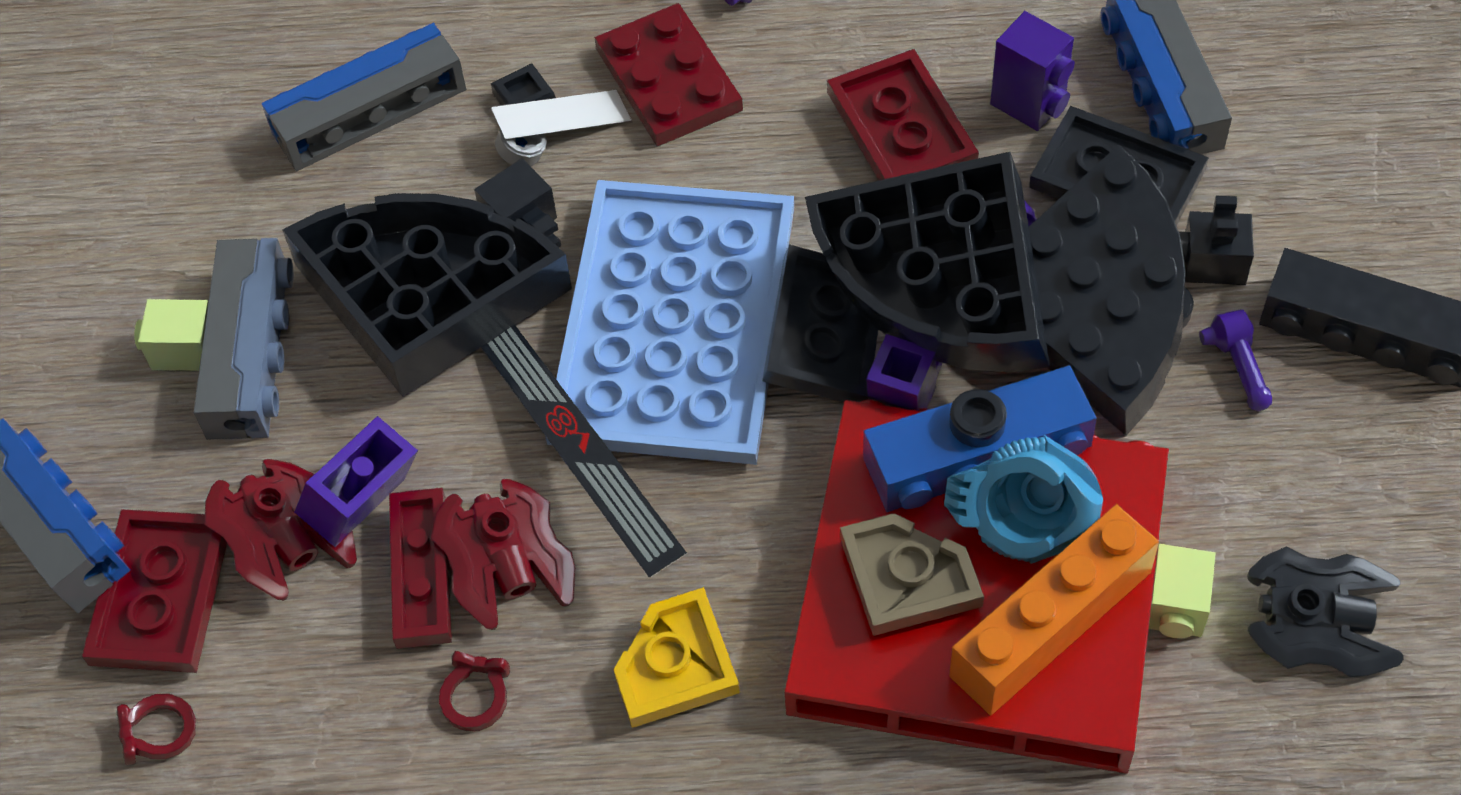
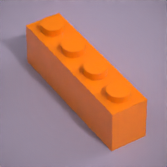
[949,504,1159,716]

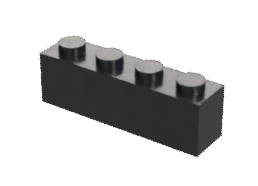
[1259,248,1461,388]

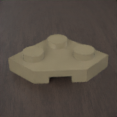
[840,514,984,636]

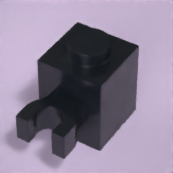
[474,158,561,247]
[1178,195,1254,285]

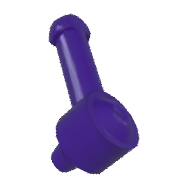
[1199,309,1272,411]

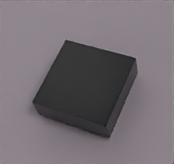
[490,63,556,106]

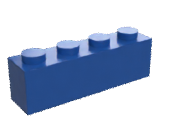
[863,365,1097,512]

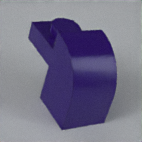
[867,334,943,411]

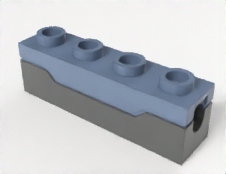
[193,238,294,440]

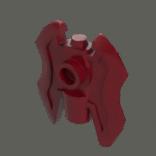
[205,459,357,601]
[431,479,576,630]

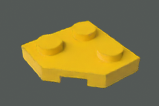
[613,587,740,728]

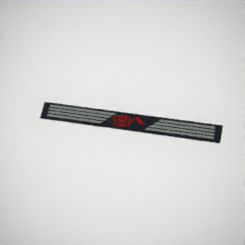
[481,324,687,578]

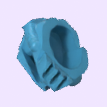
[944,435,1103,564]

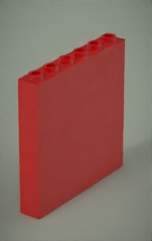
[785,400,1169,774]

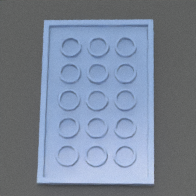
[545,180,794,465]

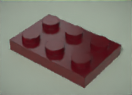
[594,3,743,147]
[827,49,979,180]
[82,509,227,673]

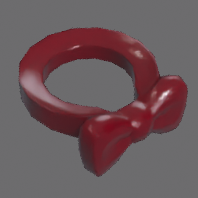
[439,651,510,731]
[116,694,196,765]

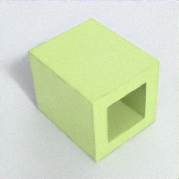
[134,299,209,371]
[1149,544,1216,638]

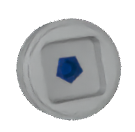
[495,129,547,166]

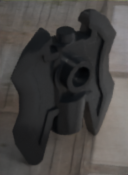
[1247,546,1404,677]

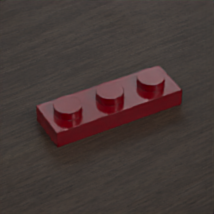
[389,487,452,649]

